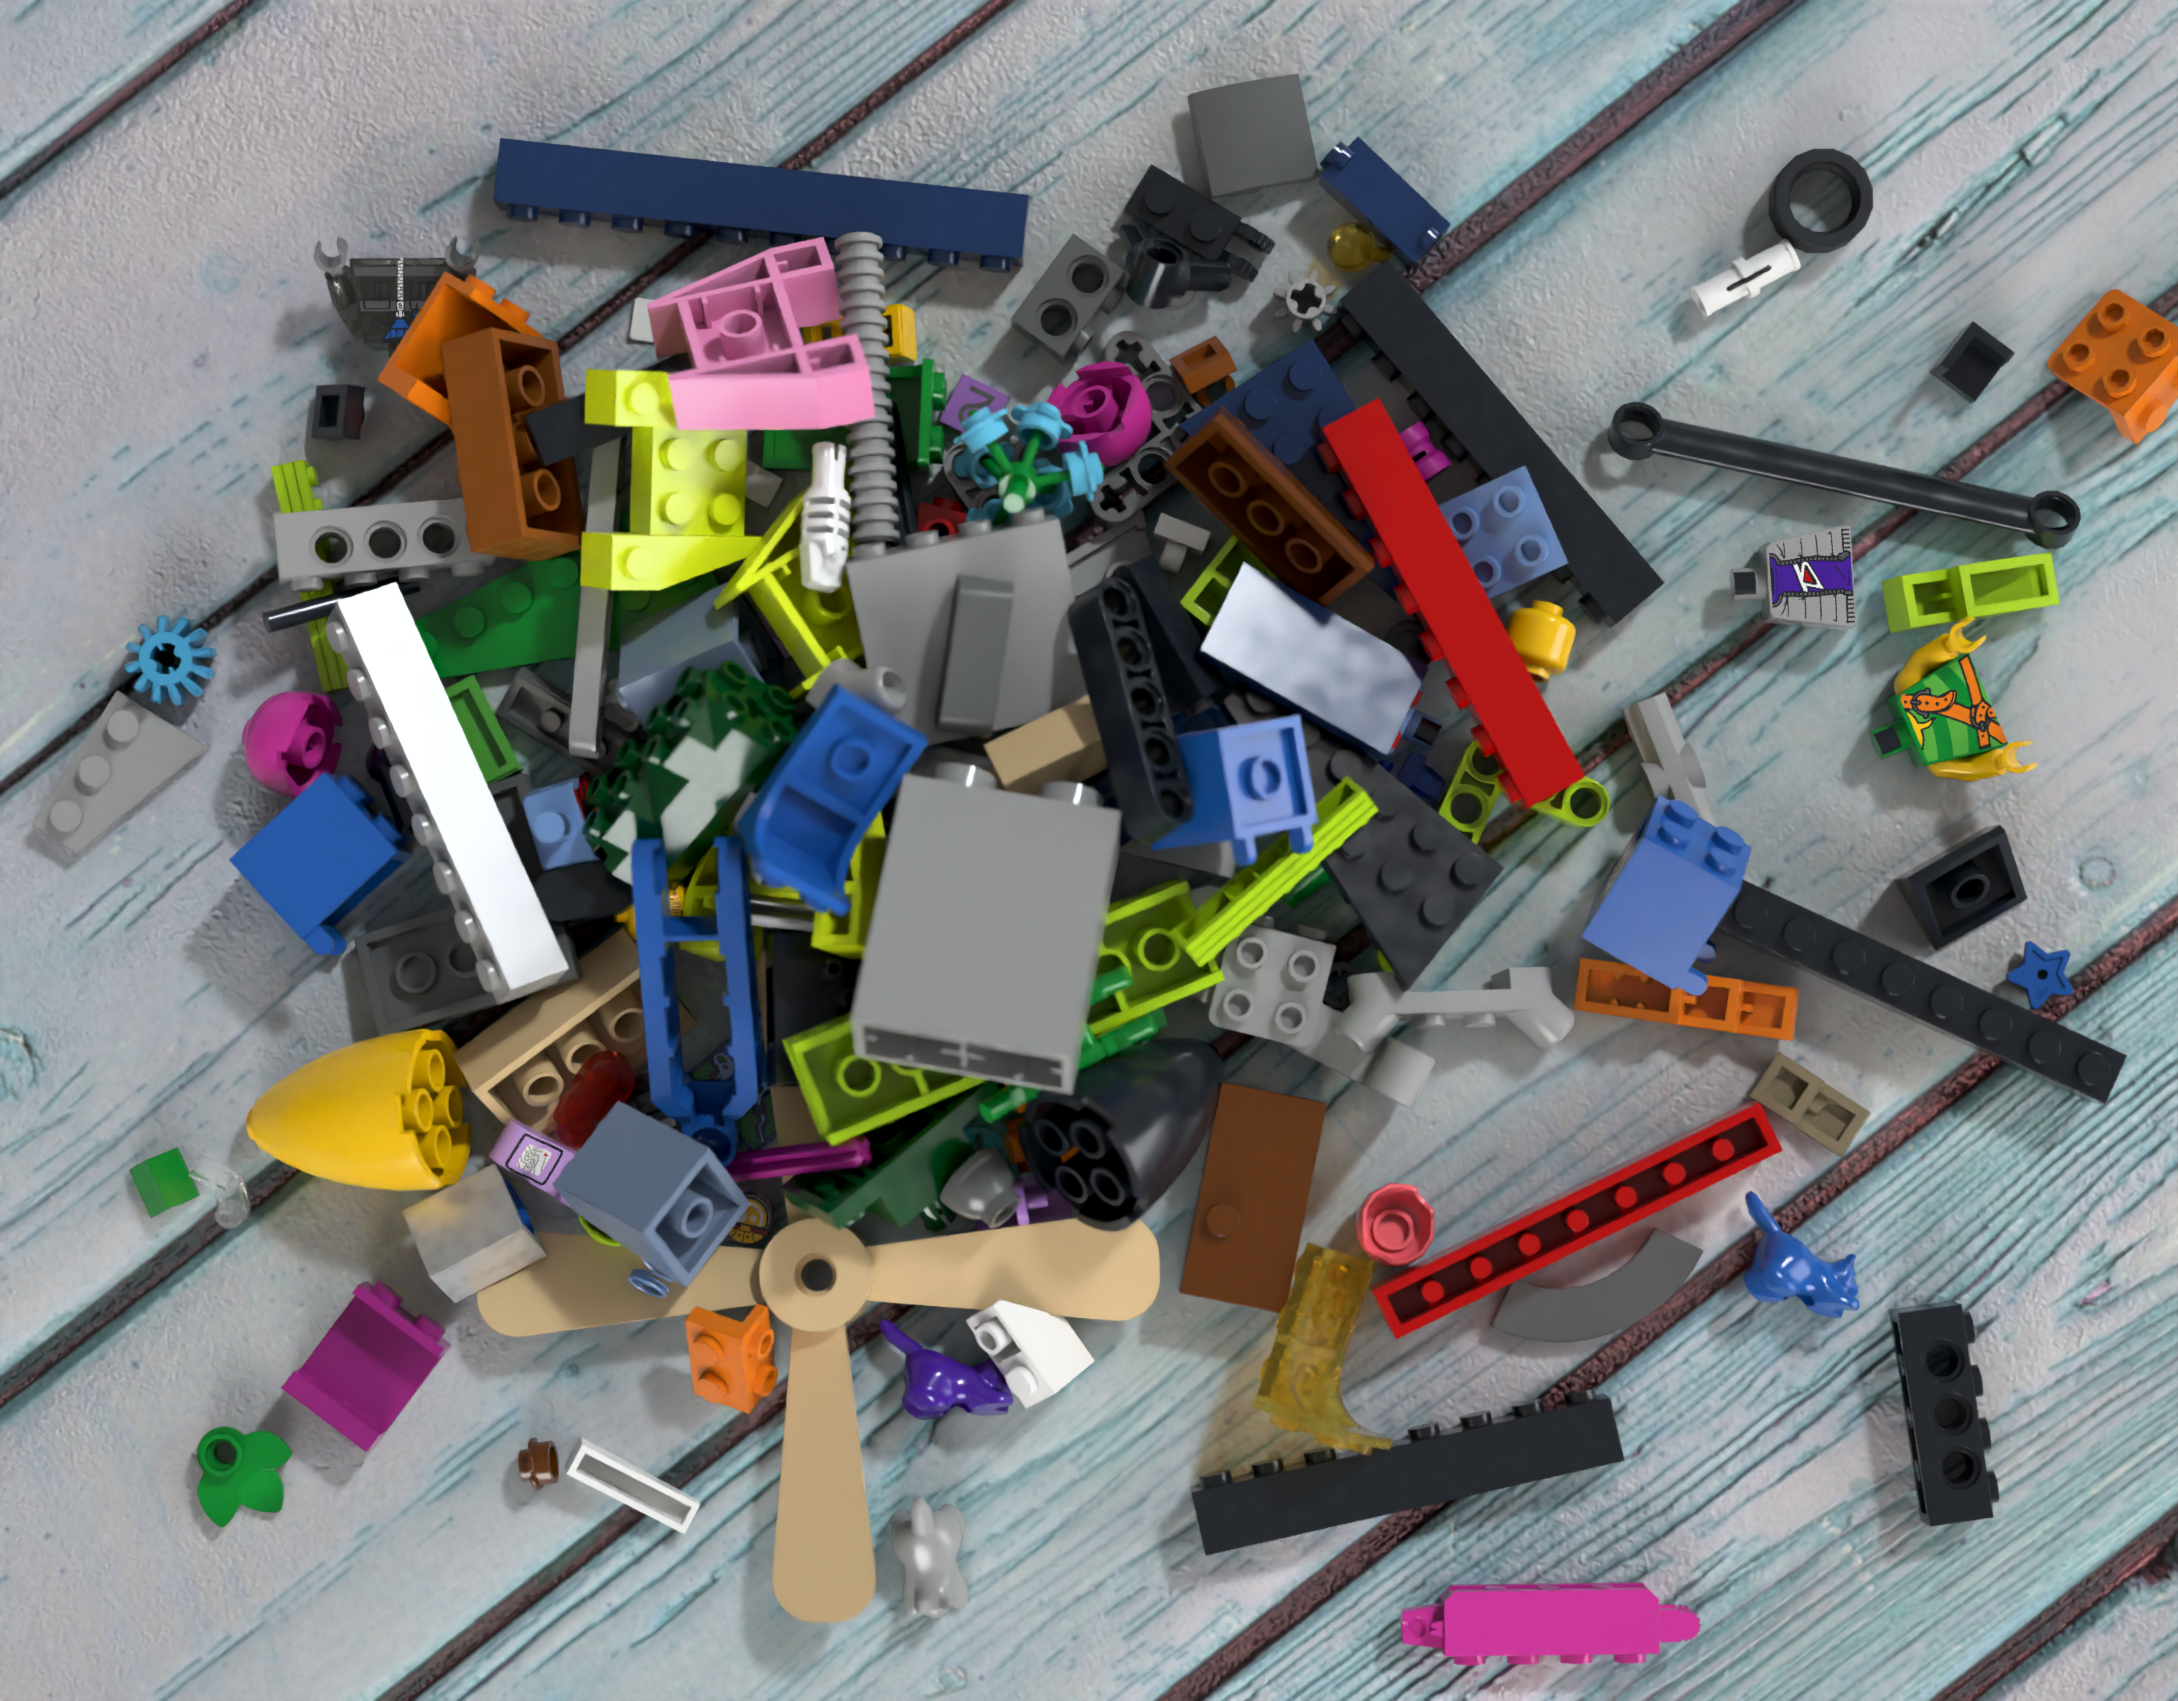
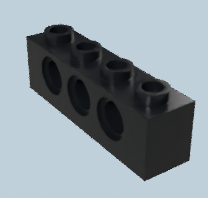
[1889,1300,1999,1527]

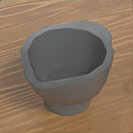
[939,1146,1022,1229]

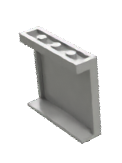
[844,507,1088,746]

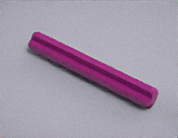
[725,1136,872,1182]

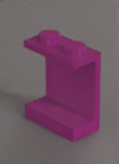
[281,1281,451,1452]

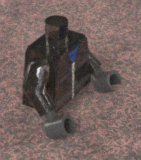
[314,236,482,359]

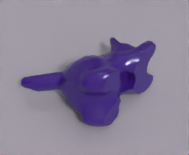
[879,1318,1013,1420]

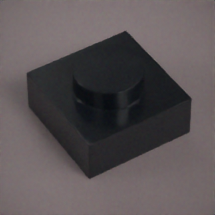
[311,384,365,441]

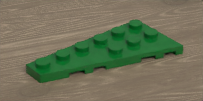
[414,510,720,680]

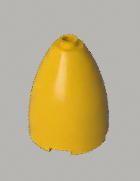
[246,1029,472,1191]

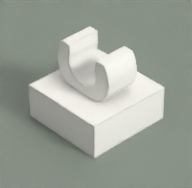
[1153,513,1211,574]

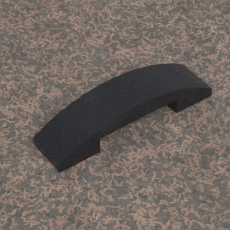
[522,352,693,466]

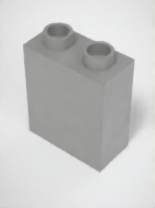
[851,763,1121,1094]

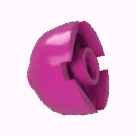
[1046,361,1152,468]
[242,691,343,798]

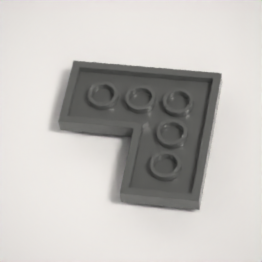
[354,773,583,1036]

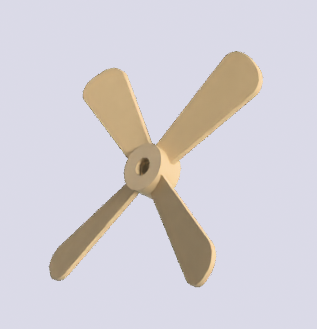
[477,951,1161,1622]

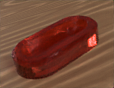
[553,1050,635,1148]

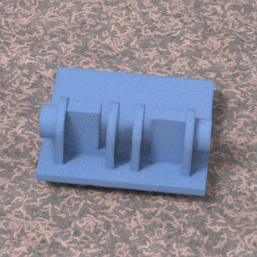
[1438,466,1568,599]

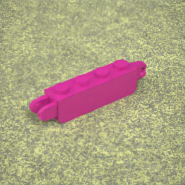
[1400,1582,1702,1665]

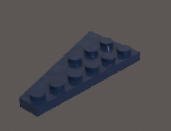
[1177,338,1420,621]

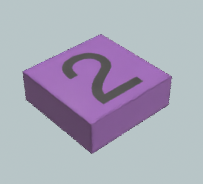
[939,374,1010,434]

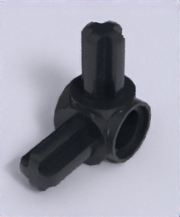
[1118,218,1231,309]

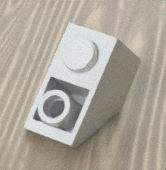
[965,1300,1094,1408]

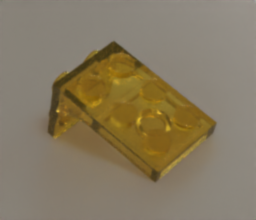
[1253,1242,1393,1455]

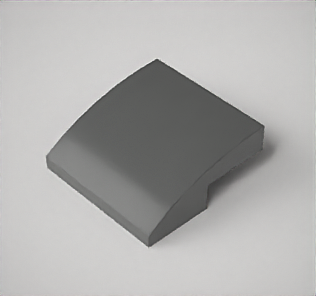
[1187,74,1320,199]

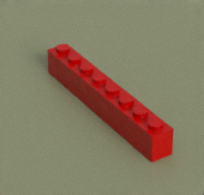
[1316,398,1586,810]
[1369,1100,1783,1339]

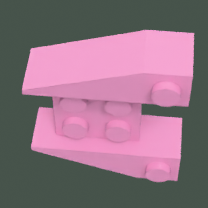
[647,237,876,430]

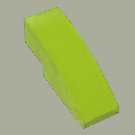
[1881,552,2060,633]

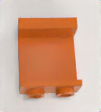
[377,272,543,429]

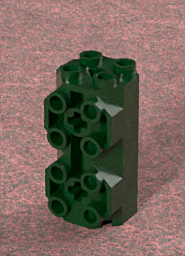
[582,660,798,890]

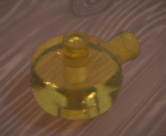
[1327,222,1392,272]

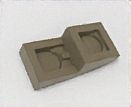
[1750,1052,1871,1158]

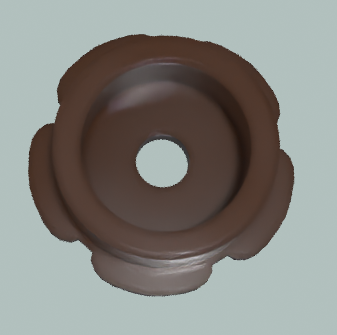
[518,1437,559,1490]

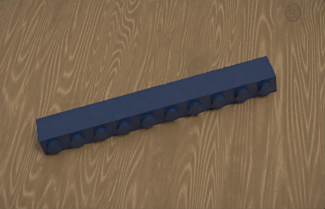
[493,138,1030,273]

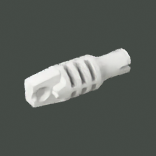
[799,442,851,593]

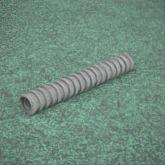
[835,232,900,547]

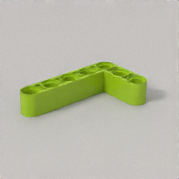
[1374,740,1610,972]

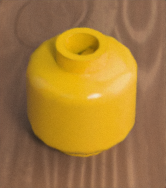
[1506,600,1576,683]

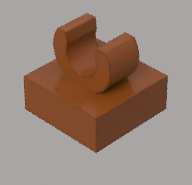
[1169,335,1237,407]

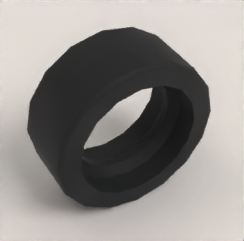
[1769,149,1873,253]

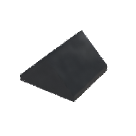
[1894,825,2028,951]

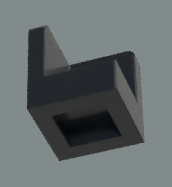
[1930,321,2015,404]

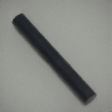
[262,576,420,633]

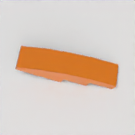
[1573,957,1800,1041]

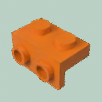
[685,1304,778,1414]

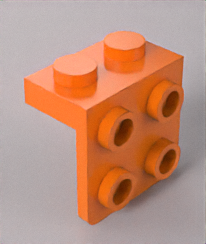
[2048,289,2178,445]

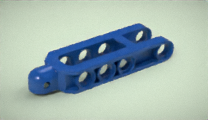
[631,836,764,1168]

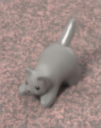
[888,1496,969,1620]

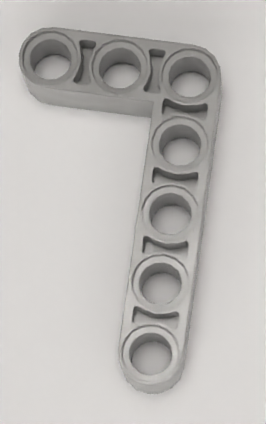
[1190,951,1436,1109]

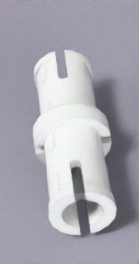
[1690,239,1801,317]

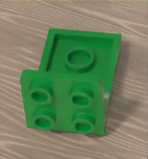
[762,359,947,477]

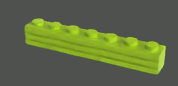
[271,459,350,694]
[1169,776,1379,968]

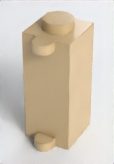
[983,695,1108,797]

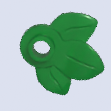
[197,1426,293,1527]

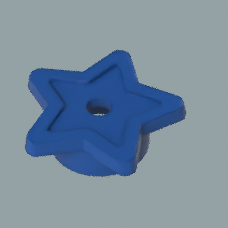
[2005,941,2074,1010]

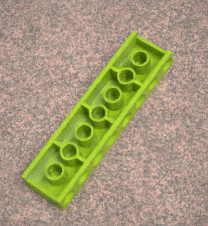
[782,876,1225,1145]

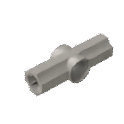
[1621,692,1719,827]

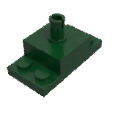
[780,1080,999,1233]

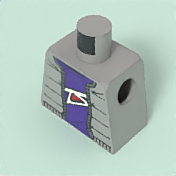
[1730,525,1857,631]

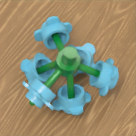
[953,402,1104,526]

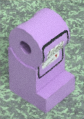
[488,1118,578,1208]

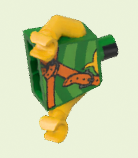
[1869,616,2037,782]

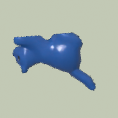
[1743,1191,1860,1318]

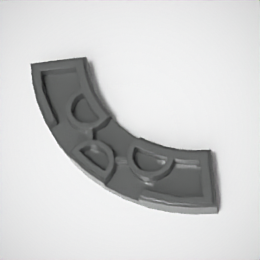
[1490,1227,1704,1342]

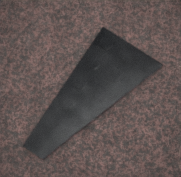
[1219,681,1504,993]

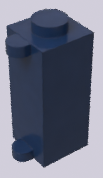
[1319,137,1450,271]

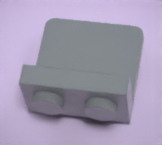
[1208,915,1336,1047]

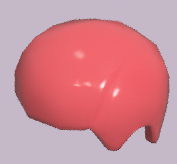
[1354,1183,1434,1267]

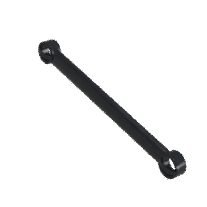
[1608,402,2081,549]

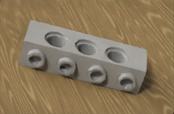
[272,498,496,592]

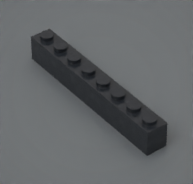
[1336,259,1665,628]
[1715,880,2127,1104]
[1190,1387,1625,1556]

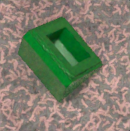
[129,1147,200,1218]

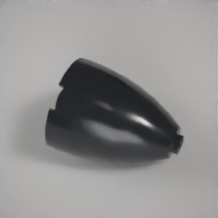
[1017,1038,1224,1232]

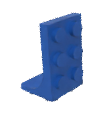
[737,682,928,916]

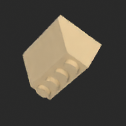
[452,927,698,1136]

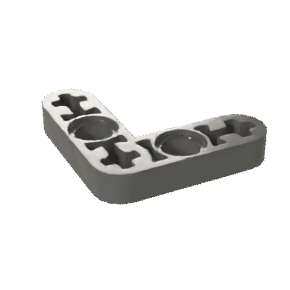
[1086,331,1202,528]

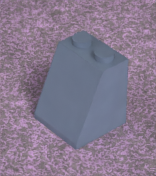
[615,582,784,727]
[553,1101,751,1288]

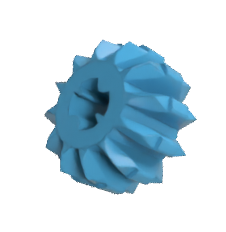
[124,615,217,705]

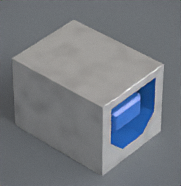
[402,1163,547,1303]

